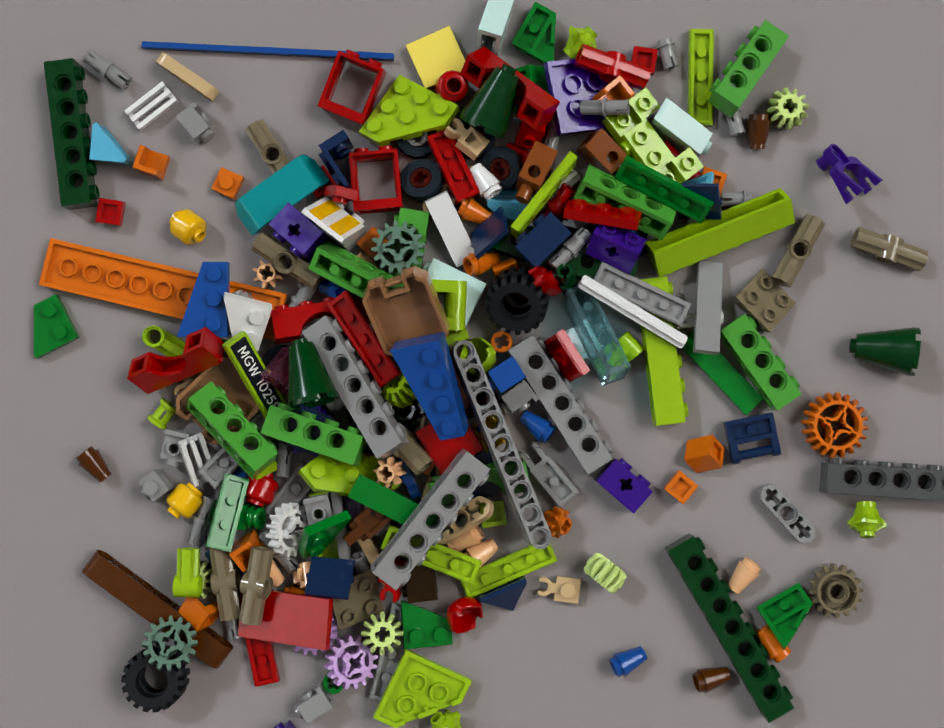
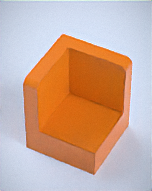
[592,75,635,116]
[133,145,171,180]
[684,434,724,473]
[229,529,266,573]
[178,597,219,632]

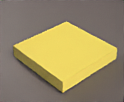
[406,26,465,90]

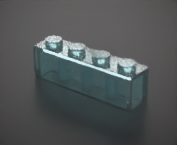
[562,286,631,386]

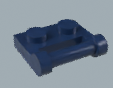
[723,412,781,465]

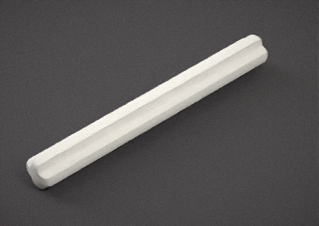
[578,275,688,348]

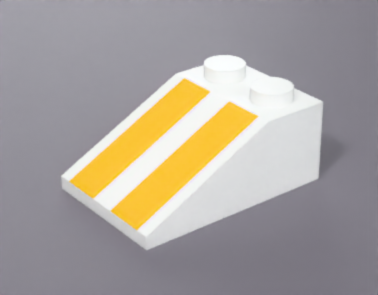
[302,197,367,252]

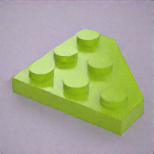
[359,74,460,146]
[298,437,402,496]
[373,649,472,728]

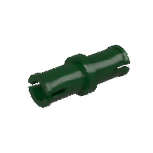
[556,263,577,297]

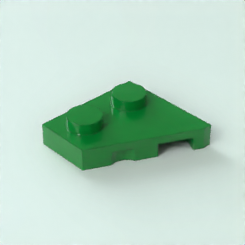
[511,2,556,64]
[34,294,80,359]
[298,510,351,559]
[757,582,813,650]
[400,600,453,649]

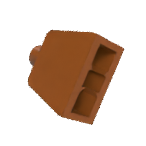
[575,128,627,175]
[515,141,558,204]

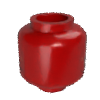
[435,70,468,104]
[245,473,279,508]

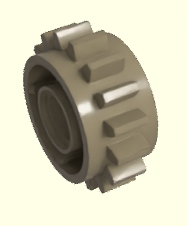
[807,563,863,618]

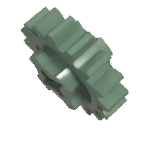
[371,220,425,275]
[142,615,198,672]

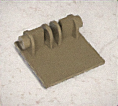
[733,269,796,333]
[333,569,385,630]

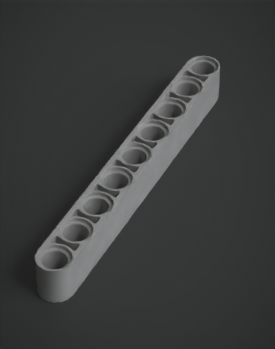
[450,340,552,549]

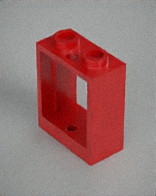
[317,49,387,125]
[348,146,404,215]

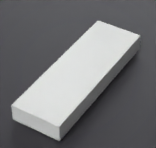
[424,191,474,268]

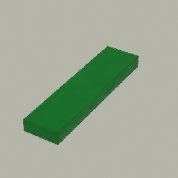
[614,155,714,224]
[681,330,763,415]
[347,473,438,525]

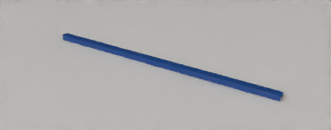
[141,41,394,61]

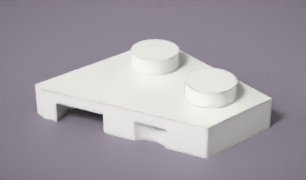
[224,292,272,351]

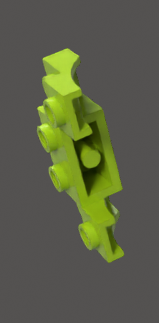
[602,87,704,183]

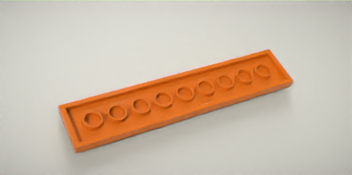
[39,238,288,341]

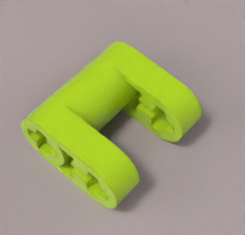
[431,279,467,331]

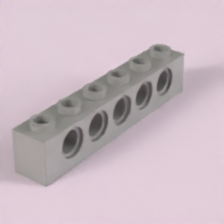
[302,315,409,459]
[508,335,613,475]
[370,448,490,590]

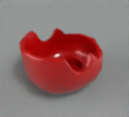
[446,596,483,634]

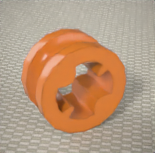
[491,331,513,353]

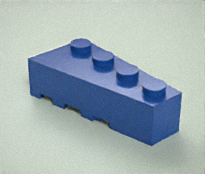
[390,332,469,441]

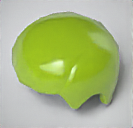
[459,337,496,377]

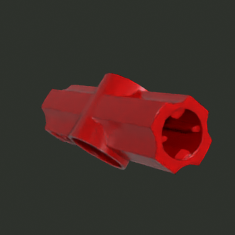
[575,44,651,90]

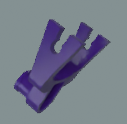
[816,144,883,204]

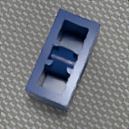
[487,356,526,393]

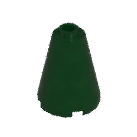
[460,64,519,138]
[849,327,921,376]
[288,338,339,410]

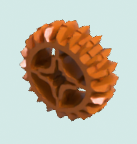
[801,392,869,458]

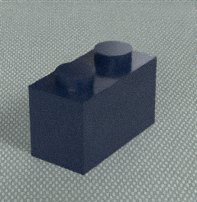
[514,212,572,268]

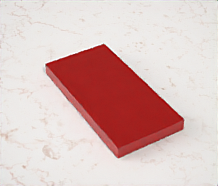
[238,590,333,650]

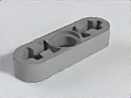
[758,484,816,543]

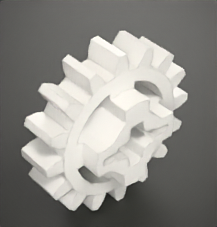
[266,502,309,557]

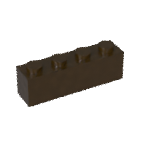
[392,500,439,604]

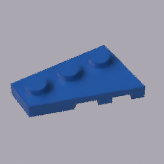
[177,262,230,337]

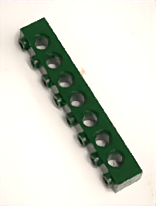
[665,533,794,723]

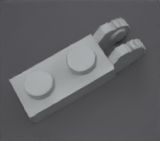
[518,441,579,508]

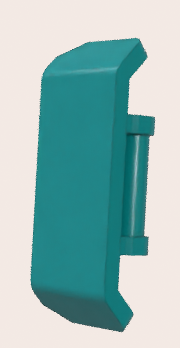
[235,154,329,235]

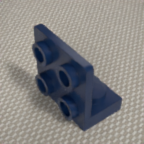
[318,129,354,189]

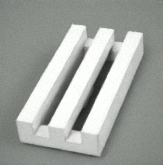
[124,81,179,131]
[178,432,211,487]

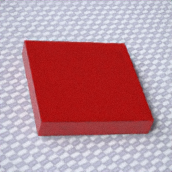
[544,329,590,383]
[416,423,484,475]

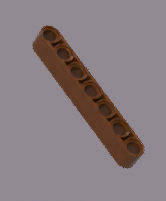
[82,550,233,669]

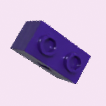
[269,202,330,261]
[585,224,647,275]
[594,458,653,514]

